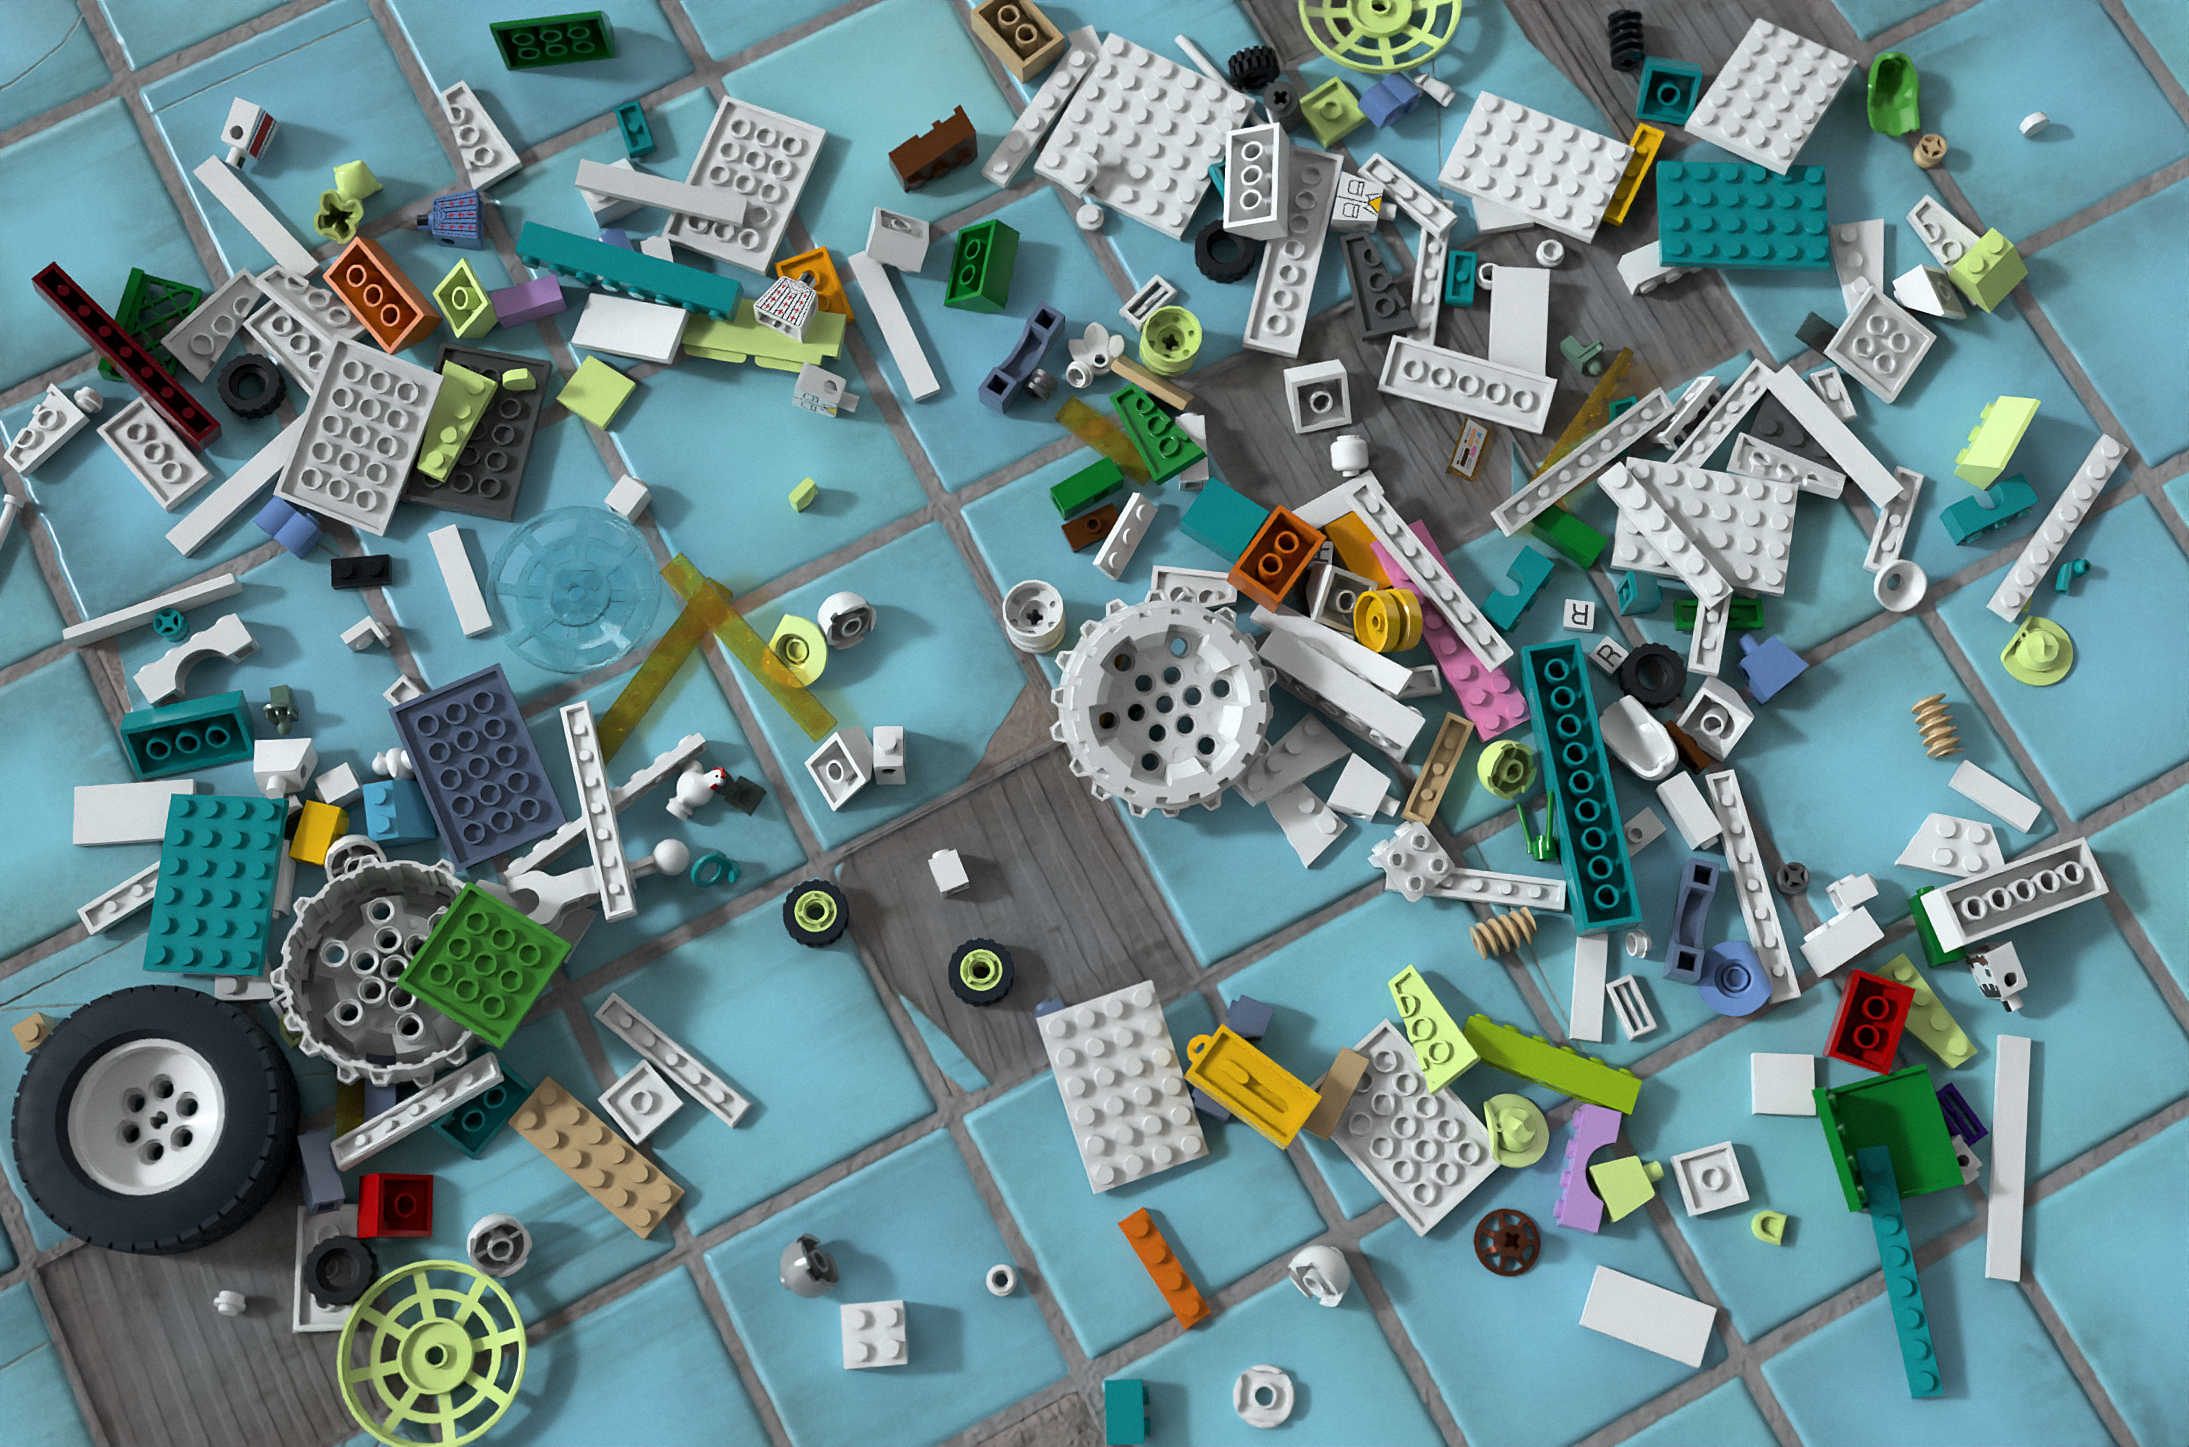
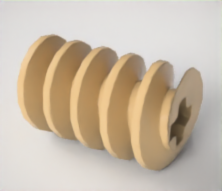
[1911,693,1965,758]
[1469,906,1537,961]

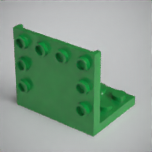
[1811,1063,1965,1213]

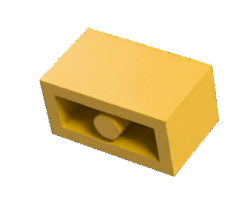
[288,800,350,869]

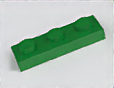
[1673,599,1764,631]

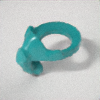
[691,850,742,888]

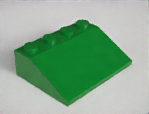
[489,10,616,71]

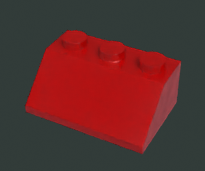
[1822,969,1916,1076]

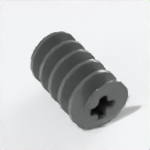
[1263,81,1303,134]

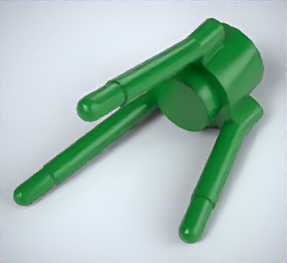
[1516,790,1559,861]

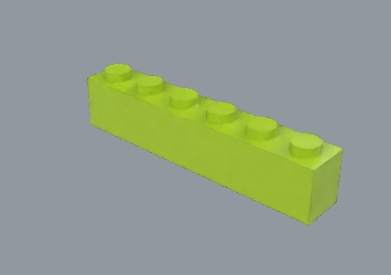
[1462,1014,1642,1118]

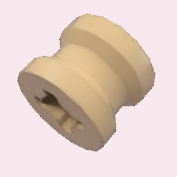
[1913,134,1947,169]

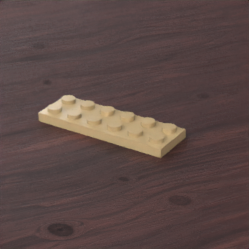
[507,1076,686,1241]

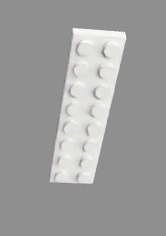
[1242,144,1344,359]

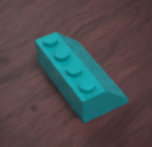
[119,690,255,780]

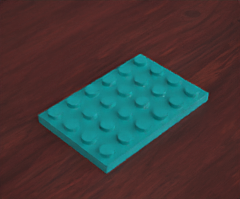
[1656,161,1830,272]
[142,793,290,978]

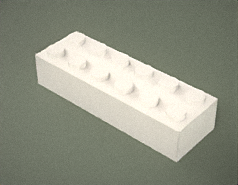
[1257,626,1426,763]
[1920,837,2109,953]

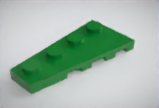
[1109,383,1207,486]

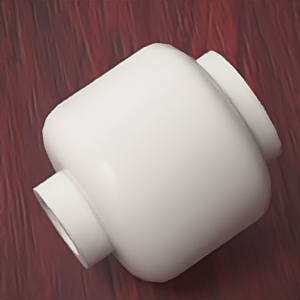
[1331,435,1369,477]

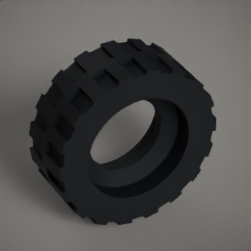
[1194,218,1256,284]
[217,353,286,420]
[1618,642,1687,710]
[303,1235,379,1306]

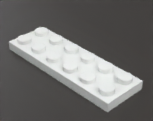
[1377,335,1557,435]

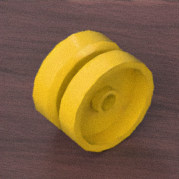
[1353,588,1423,654]

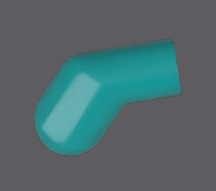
[2055,559,2091,595]

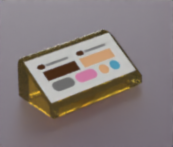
[1445,417,1490,482]

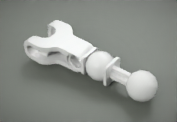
[506,839,690,933]

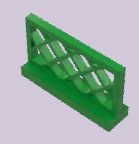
[97,267,203,383]

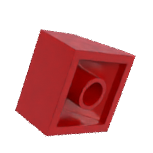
[358,1173,433,1239]

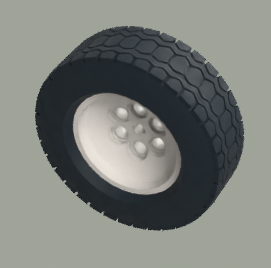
[11,985,300,1256]

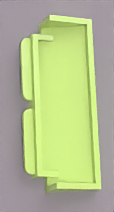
[676,299,847,373]

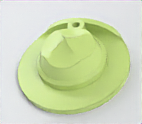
[761,614,828,688]
[2000,615,2073,687]
[1483,1094,1549,1168]

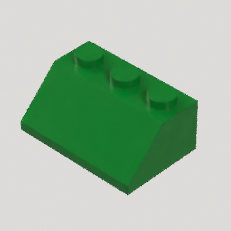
[944,219,1020,314]

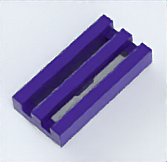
[1935,1082,1989,1147]

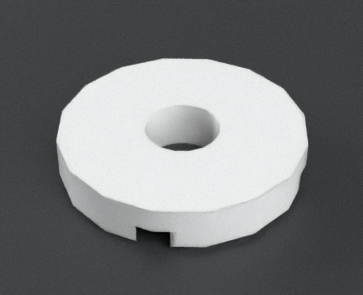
[1233,1364,1295,1428]

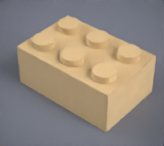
[970,0,1065,85]

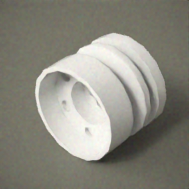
[1002,580,1067,654]

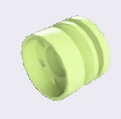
[1139,306,1202,378]

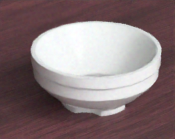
[1874,559,1927,612]

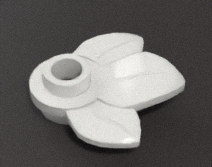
[1068,322,1124,376]

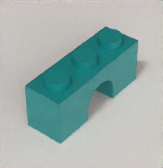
[1939,472,2039,545]
[1479,544,1555,639]

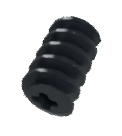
[1608,10,1645,72]

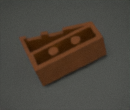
[888,105,978,193]

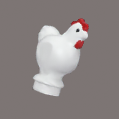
[666,759,726,821]

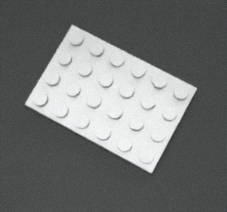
[1684,18,1857,176]
[1437,91,1635,244]
[661,95,827,276]
[273,333,446,537]
[1610,457,1799,597]
[1036,980,1209,1194]
[1310,1018,1501,1238]

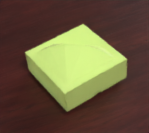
[789,477,818,513]

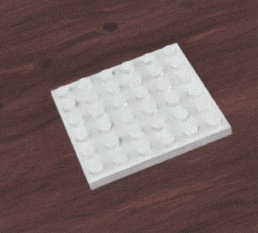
[1033,32,1256,241]

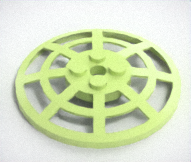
[1299,0,1462,74]
[337,1260,528,1447]

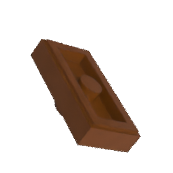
[1061,503,1120,553]
[1663,719,1712,775]

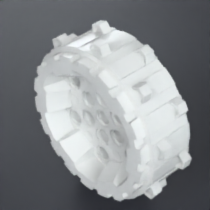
[1049,589,1278,818]
[271,854,493,1090]

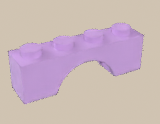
[1553,1104,1622,1235]

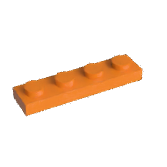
[1118,1207,1211,1329]

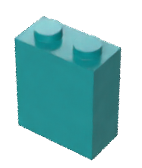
[1180,476,1270,565]

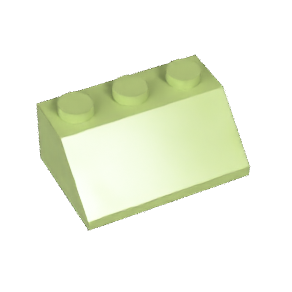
[1953,396,2041,491]

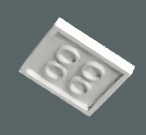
[1823,285,1937,404]

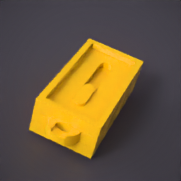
[1183,1024,1322,1150]

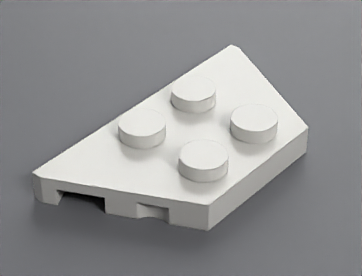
[1895,813,2005,880]

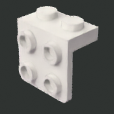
[1367,821,1455,902]

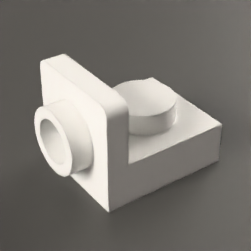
[1058,148,1101,199]
[340,616,392,652]

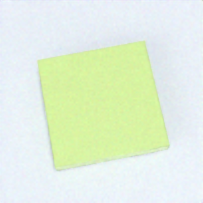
[1299,76,1369,148]
[556,355,637,431]

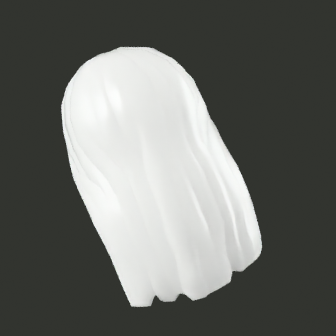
[1598,695,1679,781]

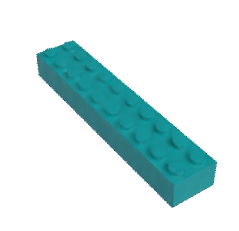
[1517,638,1643,937]

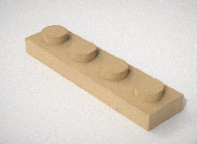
[1400,711,1475,829]

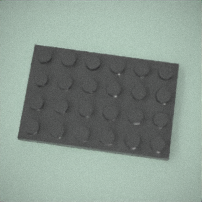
[399,342,553,522]

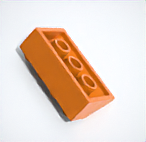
[322,236,443,356]

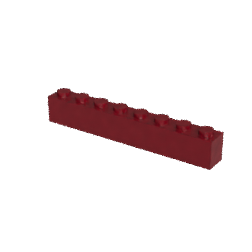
[31,261,222,453]

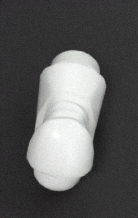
[1413,73,1456,107]

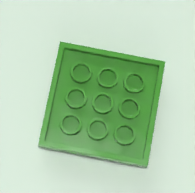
[396,881,573,1050]

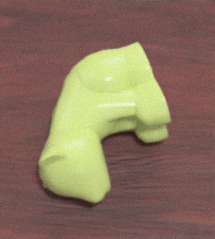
[313,160,383,244]

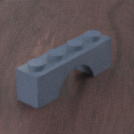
[978,301,1065,416]
[1662,857,1720,985]
[1191,994,1275,1123]

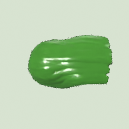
[1868,51,1920,138]

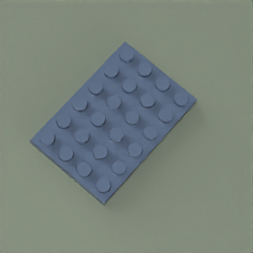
[388,663,568,873]

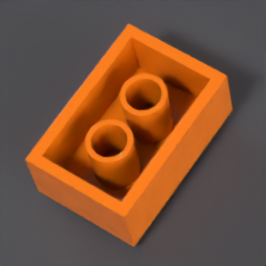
[1226,504,1327,614]

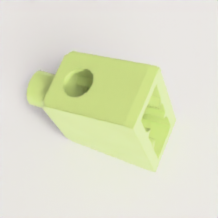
[1585,1155,1664,1224]

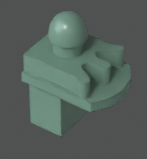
[1559,335,1604,375]
[263,684,299,735]

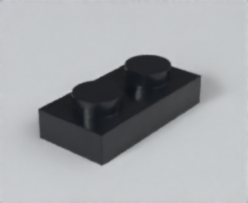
[331,554,392,590]

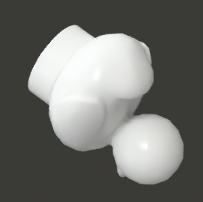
[372,747,415,781]

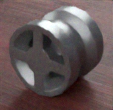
[1023,369,1059,404]
[1774,862,1810,895]

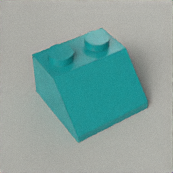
[1635,55,1703,125]

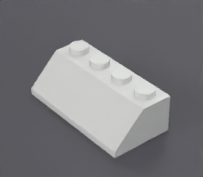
[1223,122,1290,241]

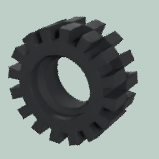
[1228,46,1280,90]

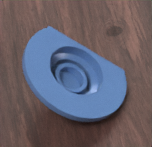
[1697,940,1773,1016]

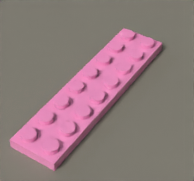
[1370,519,1531,744]

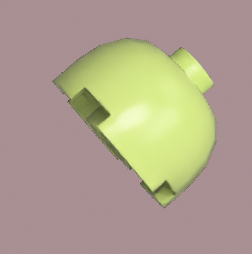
[1477,739,1537,800]

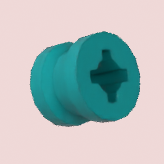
[153,608,190,642]

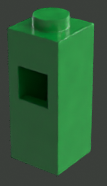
[1050,455,1125,521]
[1530,504,1609,571]
[1908,886,1967,968]

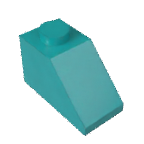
[1616,571,1664,616]

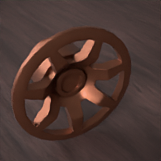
[1473,1208,1540,1277]

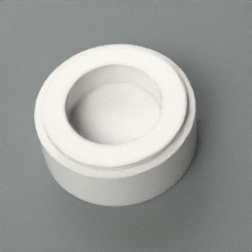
[2019,112,2049,137]

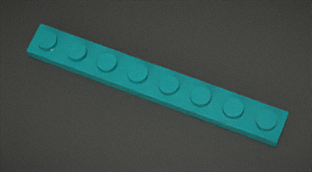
[1856,1144,1944,1399]

